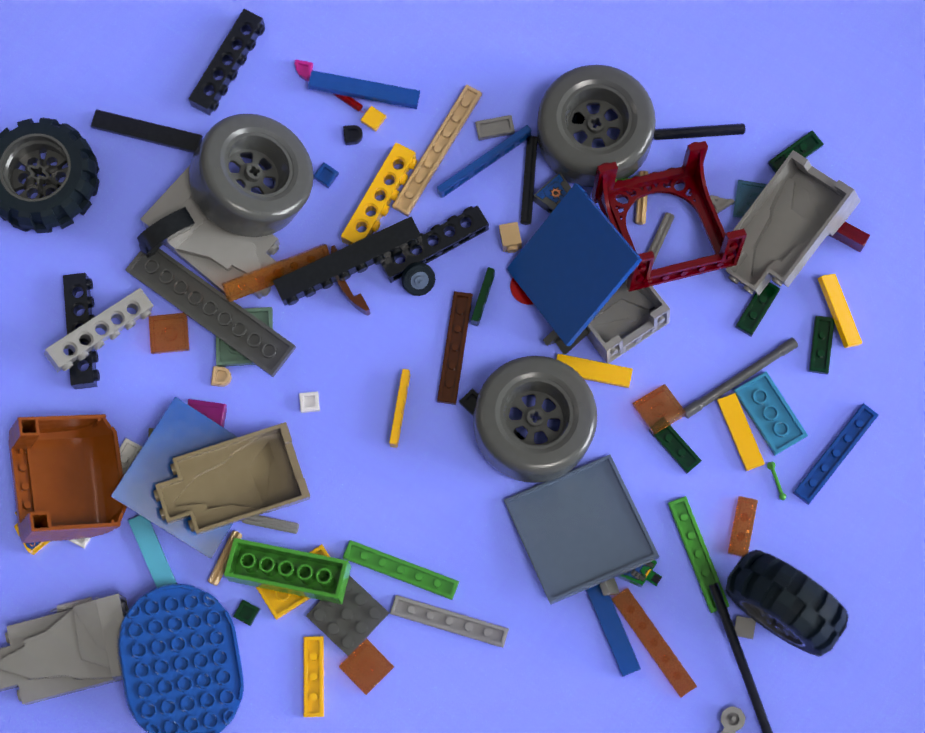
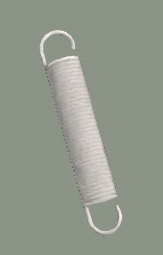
[50,597,99,613]

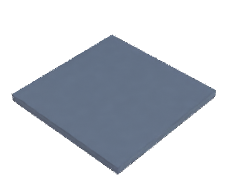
[504,454,659,605]

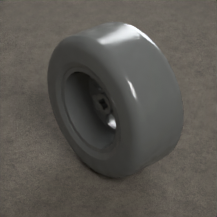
[537,64,656,188]
[189,113,314,237]
[473,356,598,483]

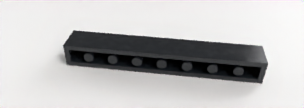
[273,216,422,306]

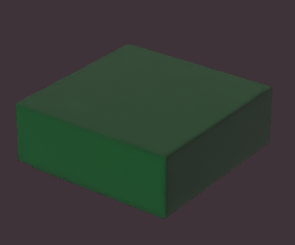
[233,599,260,627]

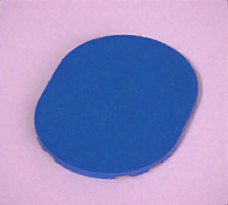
[117,584,244,733]

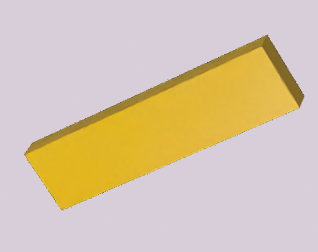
[817,274,862,348]
[556,354,633,389]
[389,369,411,448]
[717,393,765,472]
[303,636,324,718]

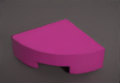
[295,59,314,82]

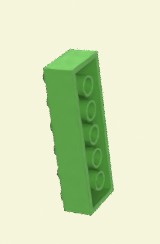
[224,538,352,604]

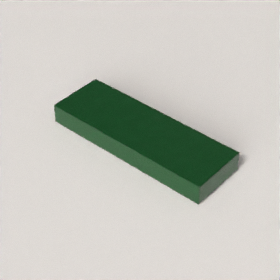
[768,130,824,173]
[471,267,495,327]
[735,282,781,337]
[808,316,834,375]
[648,417,702,474]

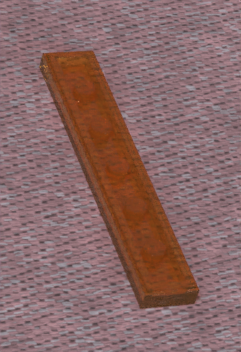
[222,244,329,302]
[612,588,697,698]

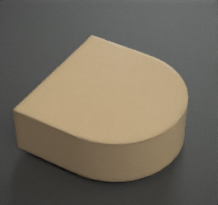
[211,366,232,387]

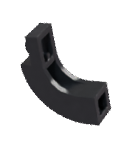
[137,207,195,258]

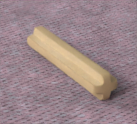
[635,171,649,225]
[208,530,242,586]

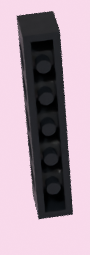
[188,9,265,116]
[380,205,489,283]
[63,273,100,390]

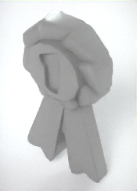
[720,706,746,733]

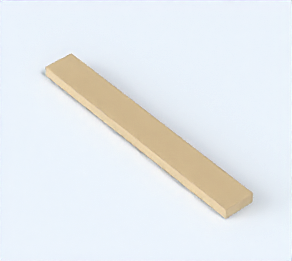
[392,84,482,216]

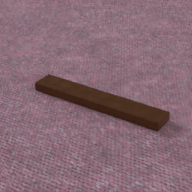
[437,291,473,405]

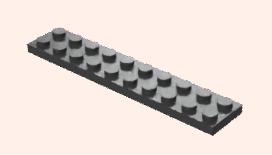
[125,248,297,377]

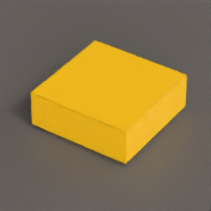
[361,106,387,132]

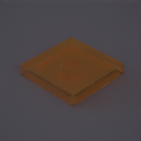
[149,313,190,355]
[632,384,686,435]
[339,639,395,696]

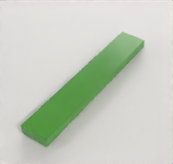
[667,496,729,614]
[343,540,459,600]

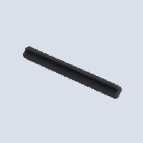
[653,123,746,140]
[521,136,538,225]

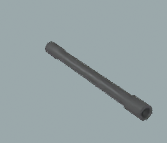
[681,337,798,419]

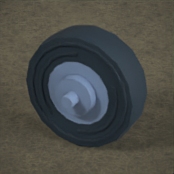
[401,262,436,296]

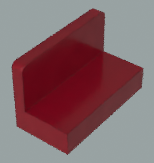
[829,222,870,253]

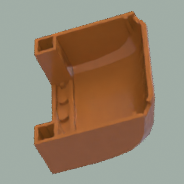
[8,414,127,543]

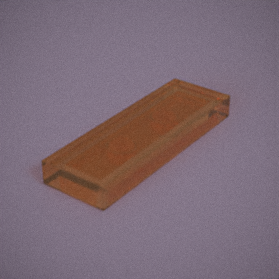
[727,496,758,557]

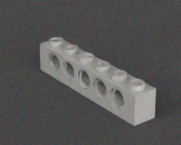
[44,288,154,373]

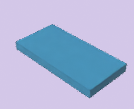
[733,371,808,456]

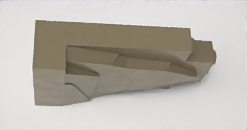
[153,422,311,535]

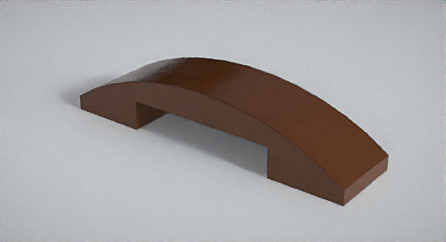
[331,245,371,316]

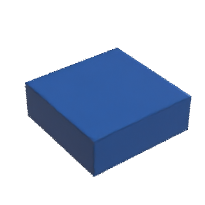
[314,162,339,188]

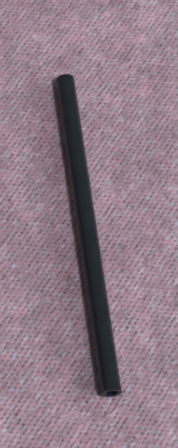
[709,583,773,733]

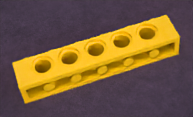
[341,142,417,245]

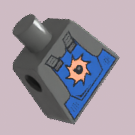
[533,172,571,214]

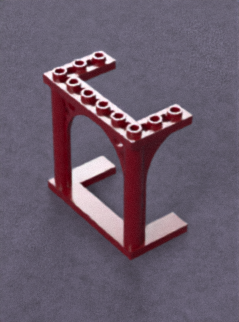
[591,141,747,292]

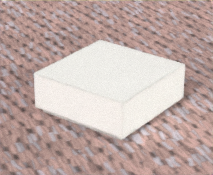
[299,391,320,413]

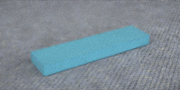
[128,515,177,588]

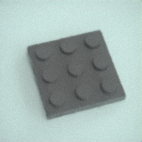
[306,575,390,657]

